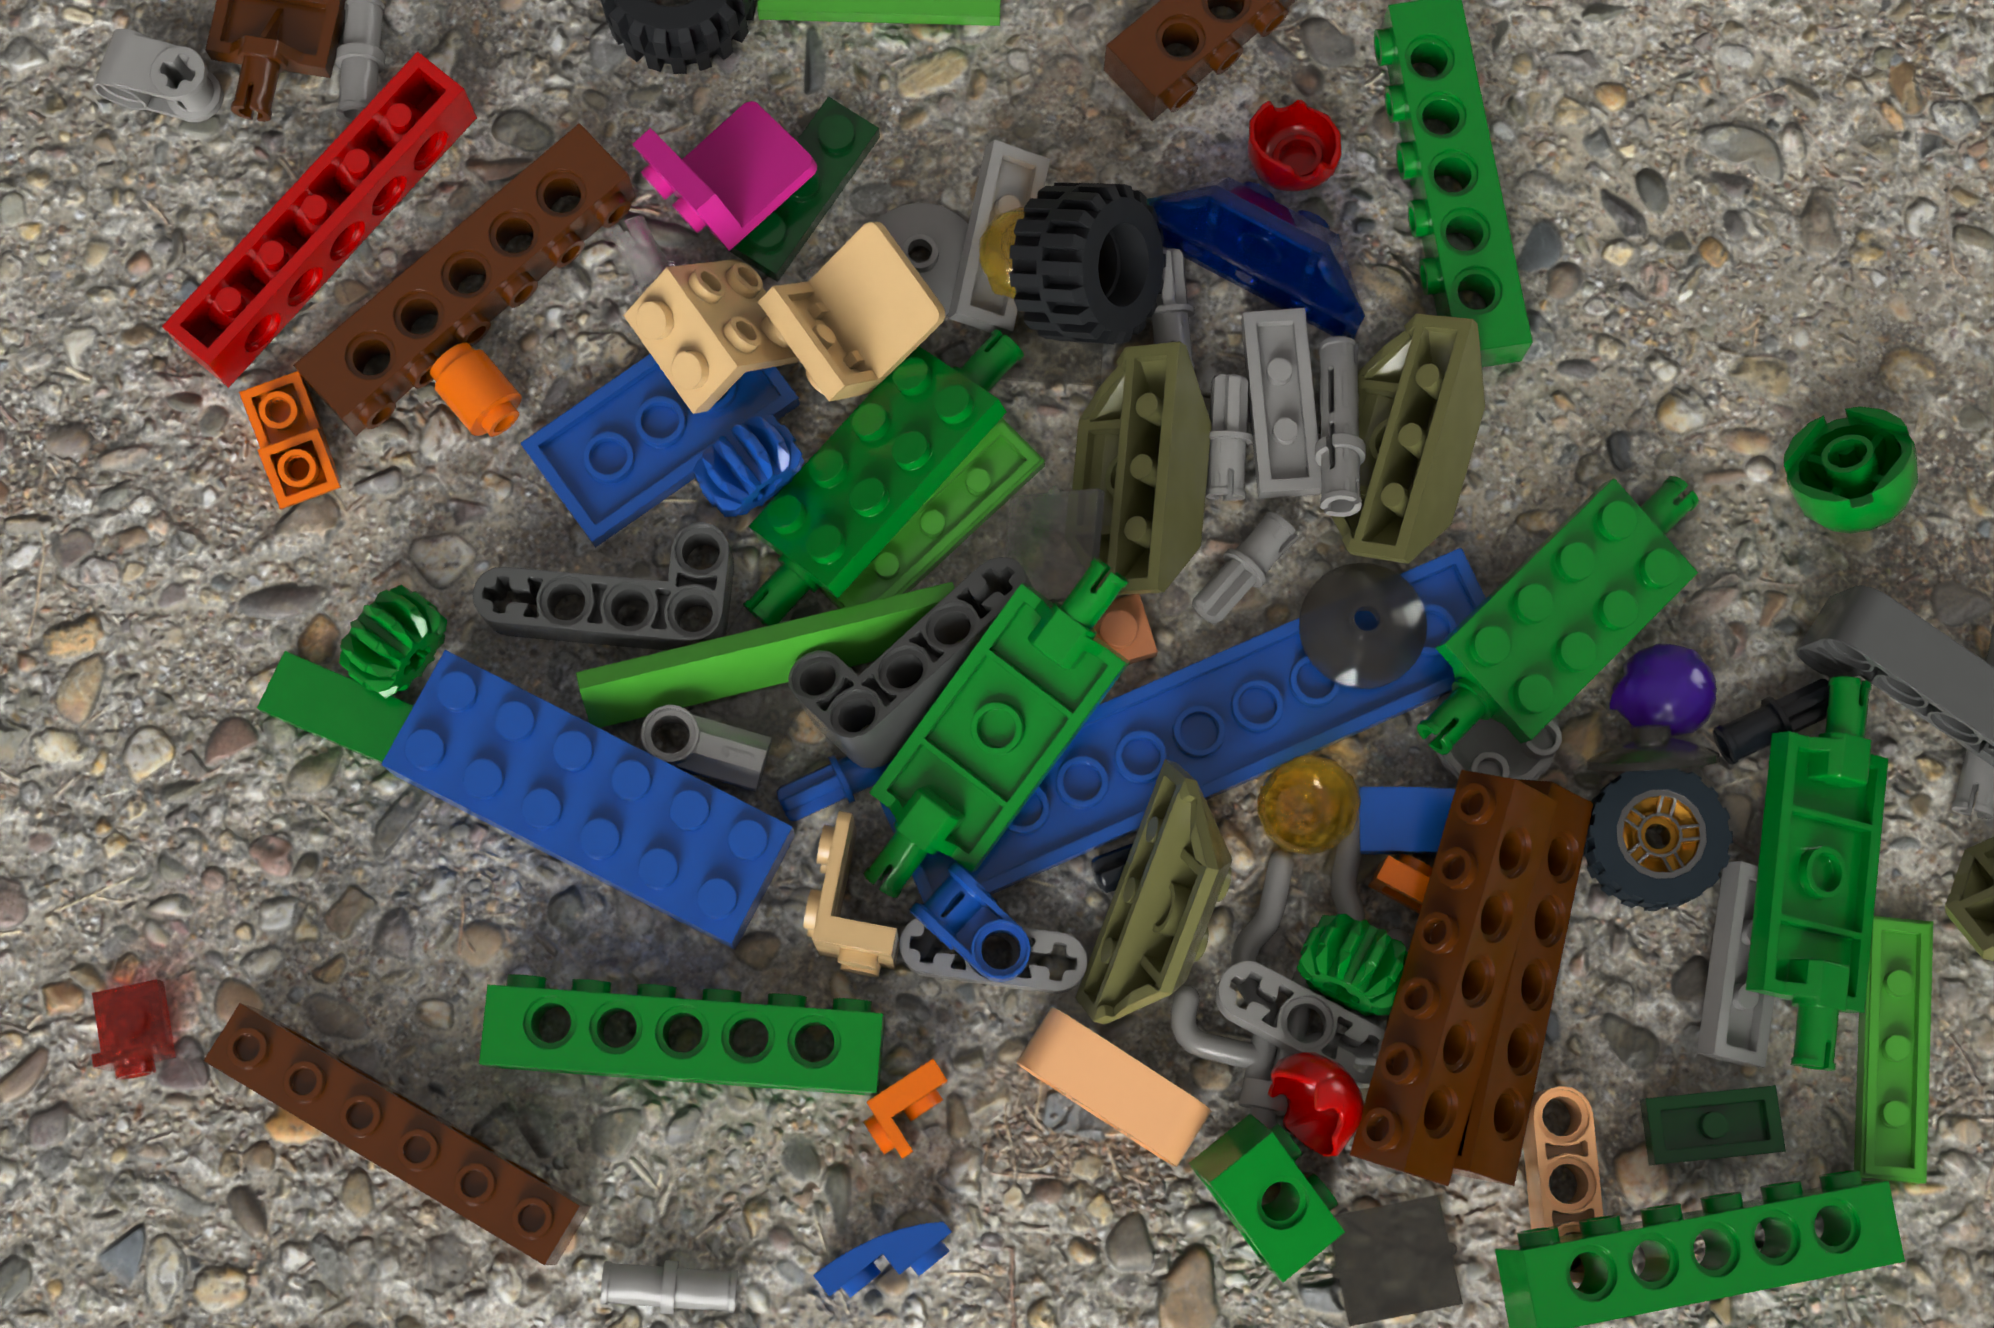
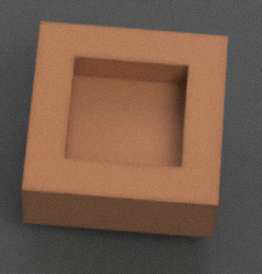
[1094,594,1158,665]

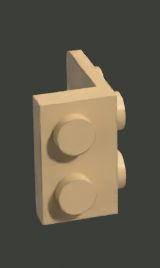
[758,222,945,402]
[623,259,799,414]
[803,811,900,977]

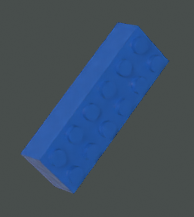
[381,650,795,950]

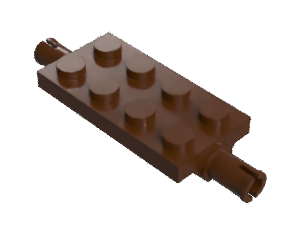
[205,0,347,122]

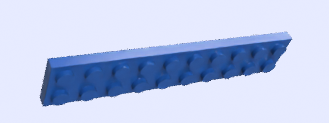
[880,548,1486,916]

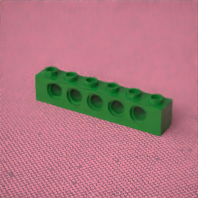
[1374,0,1533,367]
[479,974,885,1096]
[1495,1170,1905,1328]

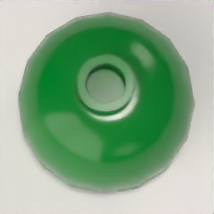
[1784,406,1918,534]

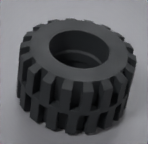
[600,0,755,74]
[1009,182,1166,345]

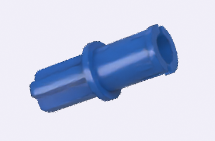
[777,755,892,822]

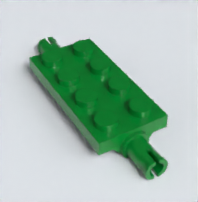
[743,329,1024,626]
[1417,476,1699,755]
[863,557,1130,898]
[1746,676,1888,1071]

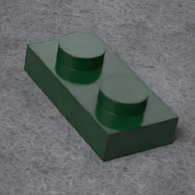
[1640,1085,1786,1166]

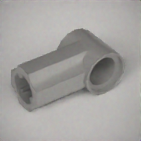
[641,705,772,792]

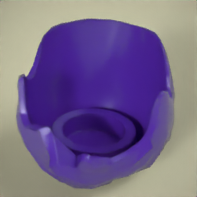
[1609,644,1717,737]

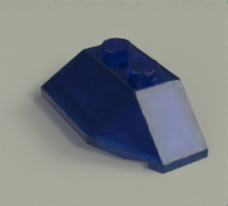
[1147,177,1365,340]

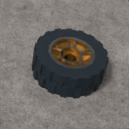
[1583,764,1733,911]

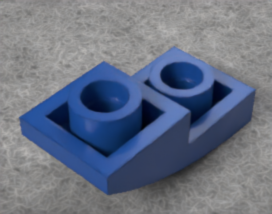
[1359,787,1456,858]
[813,1221,952,1298]

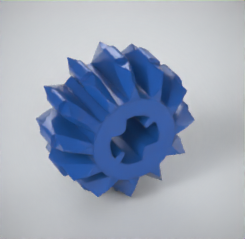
[693,415,804,517]

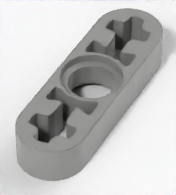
[899,918,1087,994]
[1215,961,1385,1088]

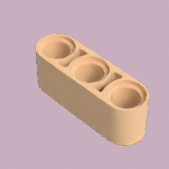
[1016,1007,1212,1167]
[1523,1086,1603,1283]

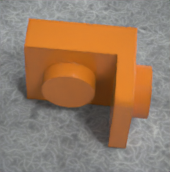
[1368,854,1433,914]
[863,1059,948,1159]

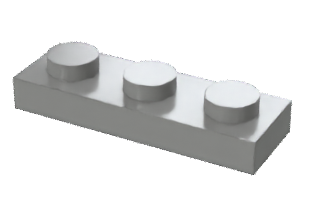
[948,139,1050,336]
[1241,308,1321,499]
[1697,861,1775,1068]

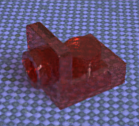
[91,979,176,1080]

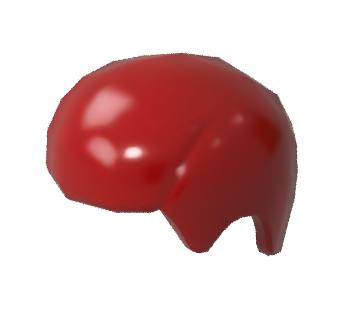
[1248,99,1342,192]
[1268,1052,1364,1156]

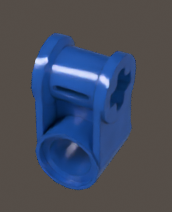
[909,862,1031,982]

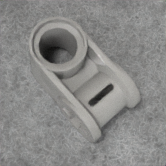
[93,29,224,123]

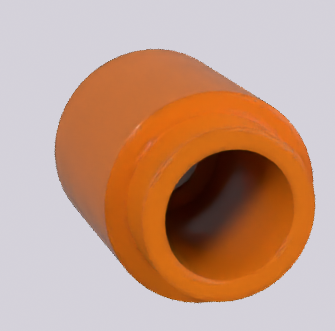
[430,342,522,437]

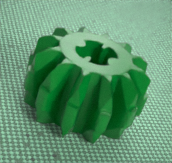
[339,585,447,698]
[1297,914,1408,1016]

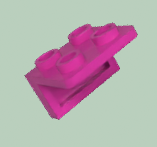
[632,101,817,251]

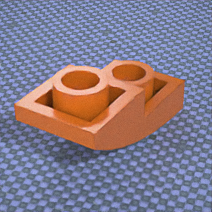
[239,371,342,509]

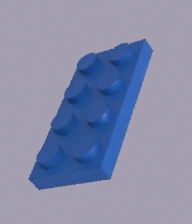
[521,354,800,548]

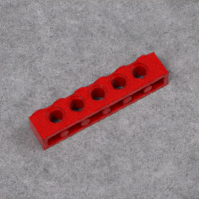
[162,51,477,388]

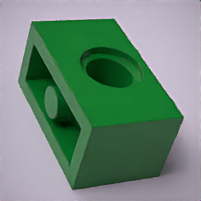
[1188,1114,1345,1282]

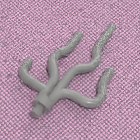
[1171,790,1410,1129]

